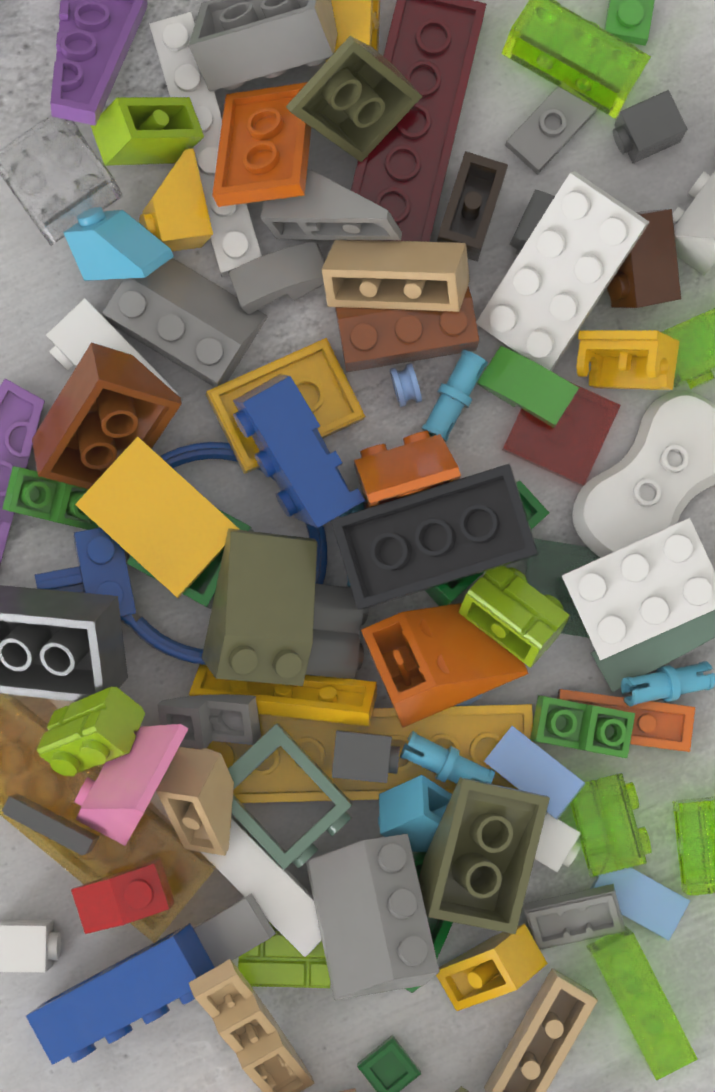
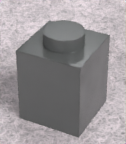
[613,90,688,163]
[332,730,400,783]

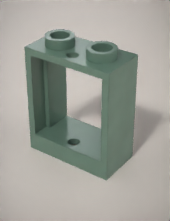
[228,723,353,870]

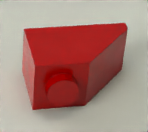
[71,858,175,934]

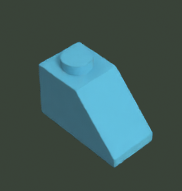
[63,207,174,281]
[378,775,452,852]

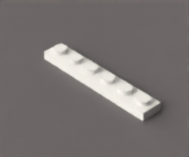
[149,12,262,277]

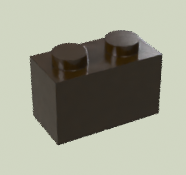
[437,151,508,262]

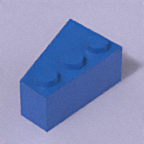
[233,374,365,528]

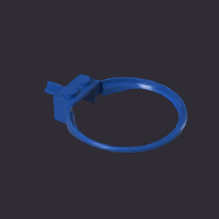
[34,442,327,665]

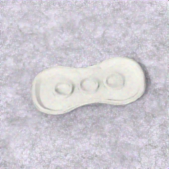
[572,390,715,558]

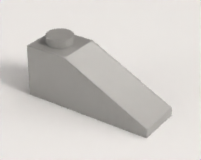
[260,169,402,240]

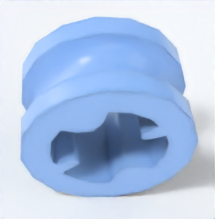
[390,363,422,408]

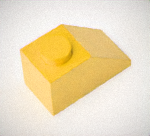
[139,149,213,252]
[436,923,548,1011]

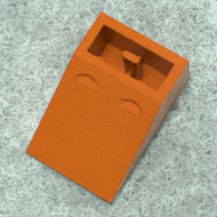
[361,603,528,728]

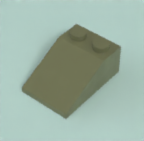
[286,36,423,162]
[202,529,317,686]
[418,777,550,934]

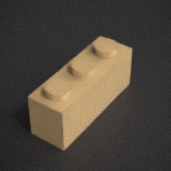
[322,240,470,312]
[484,968,598,1092]

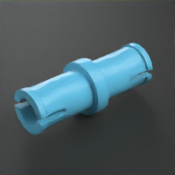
[421,349,488,442]
[621,661,715,707]
[400,731,495,784]

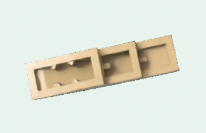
[189,959,315,1092]

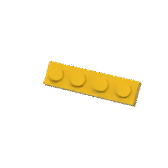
[189,664,377,726]

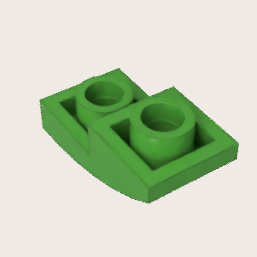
[477,346,579,428]
[2,466,98,530]
[530,695,635,758]

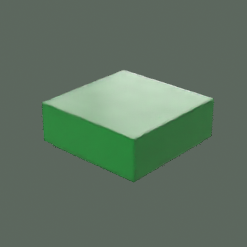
[357,1035,421,1092]

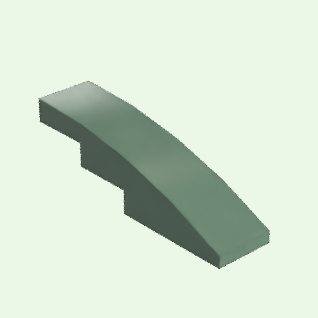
[591,610,715,692]

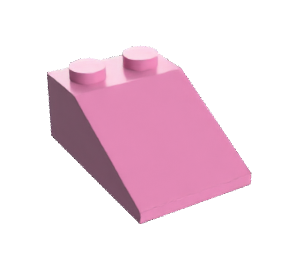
[74,724,189,846]

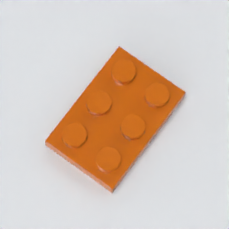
[212,82,311,207]

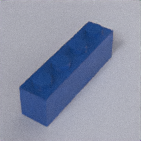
[26,923,215,1065]

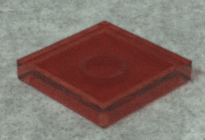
[502,382,621,487]

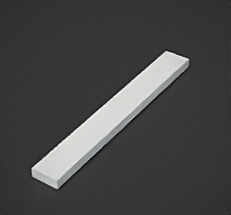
[49,699,322,957]

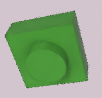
[603,0,655,46]

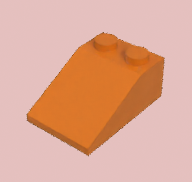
[354,431,461,509]

